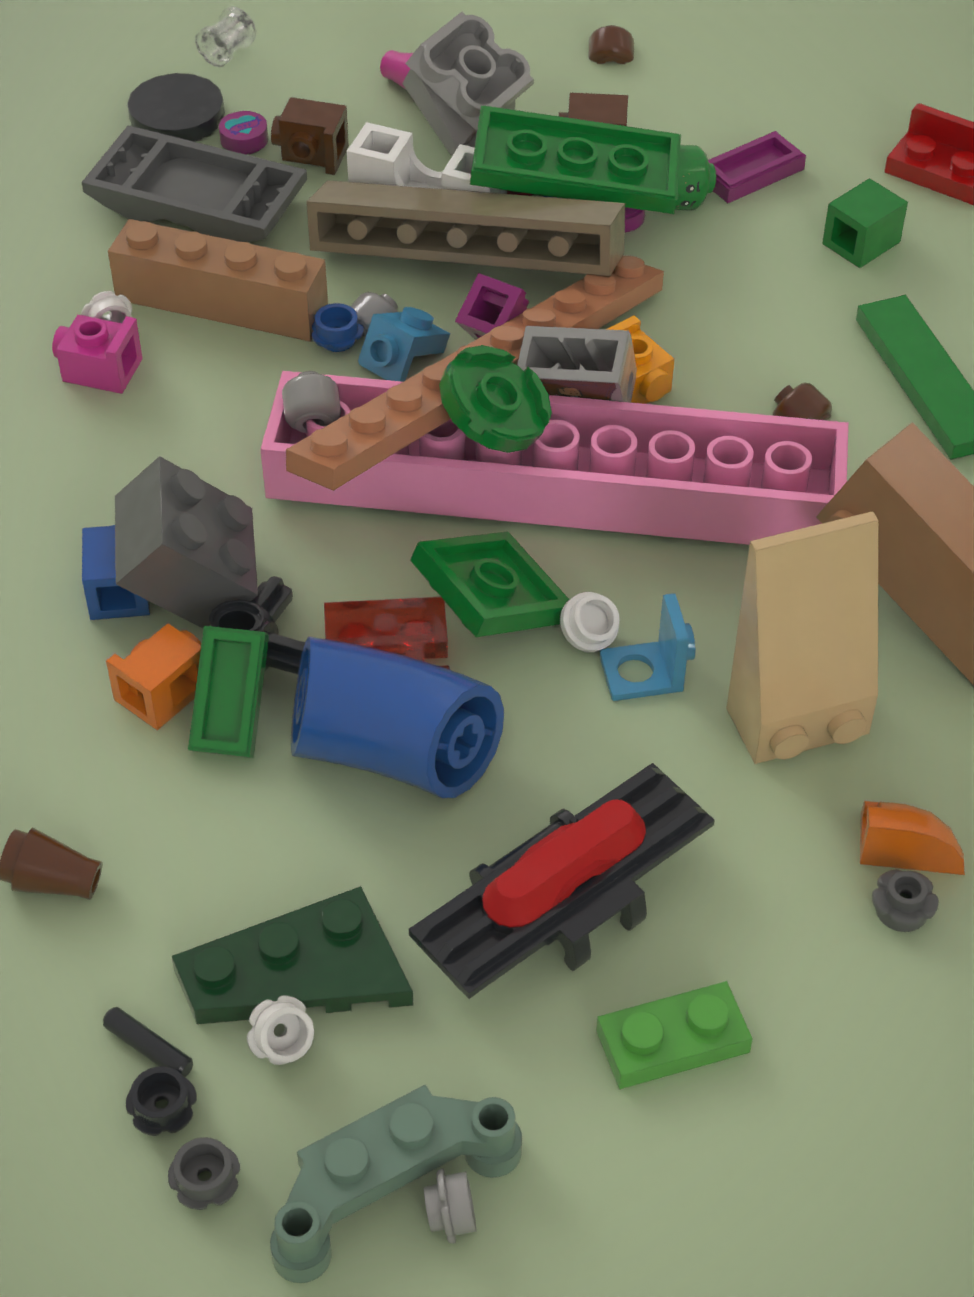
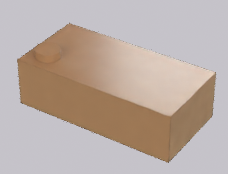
[816,422,974,685]

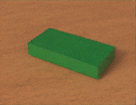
[188,626,269,758]

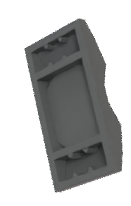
[81,125,307,242]

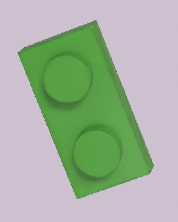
[596,981,753,1090]

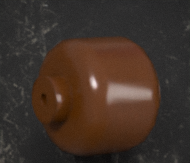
[589,25,634,64]
[773,382,832,420]

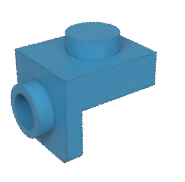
[358,307,451,382]

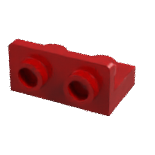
[884,103,974,205]

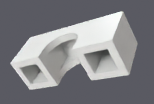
[347,122,507,194]

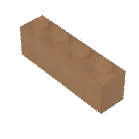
[108,219,328,342]

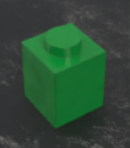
[822,178,908,268]

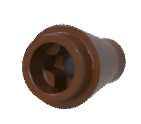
[0,827,103,900]

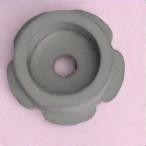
[424,1168,477,1244]

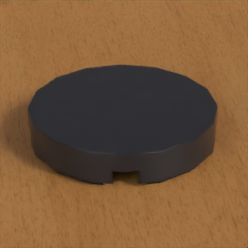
[127,73,225,142]

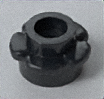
[126,1066,197,1136]

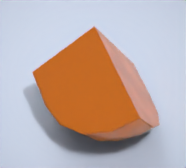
[860,801,965,875]

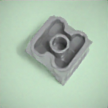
[402,12,534,156]

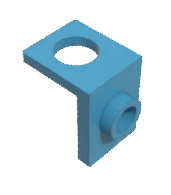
[600,593,696,701]

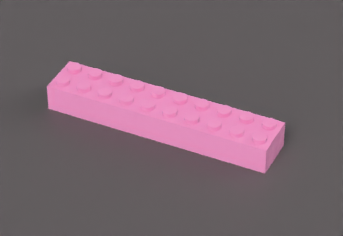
[260,371,849,545]

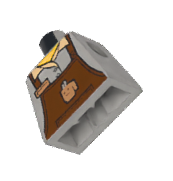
[517,326,637,403]

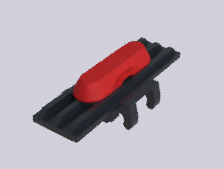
[408,763,715,999]

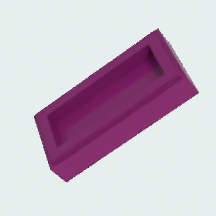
[708,131,806,204]

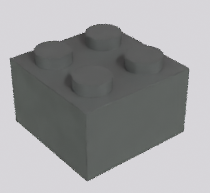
[115,456,258,629]

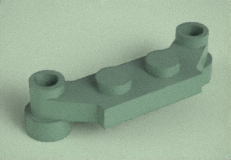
[270,1085,522,1283]

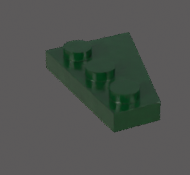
[171,886,414,1024]

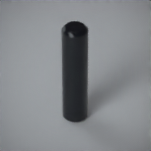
[103,1007,193,1078]

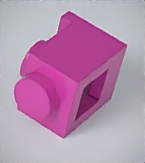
[52,314,143,394]

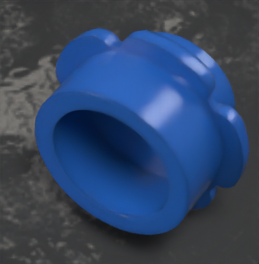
[312,303,364,352]

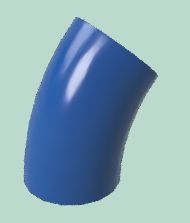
[291,637,504,798]

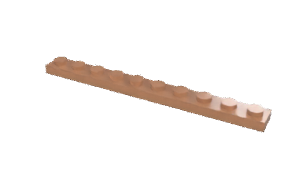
[286,256,664,491]

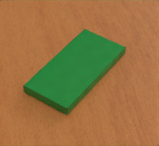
[470,106,681,214]

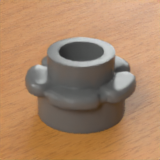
[872,869,939,932]
[168,1137,240,1210]

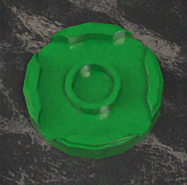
[439,345,552,453]

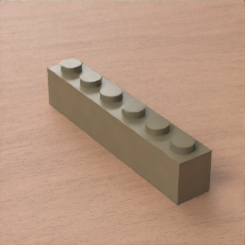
[307,180,625,276]

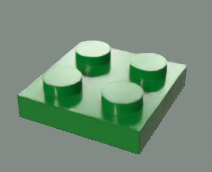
[410,531,570,638]

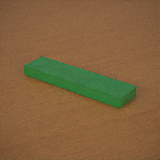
[856,295,974,460]

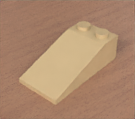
[726,511,878,764]

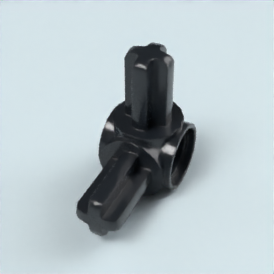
[209,576,305,675]

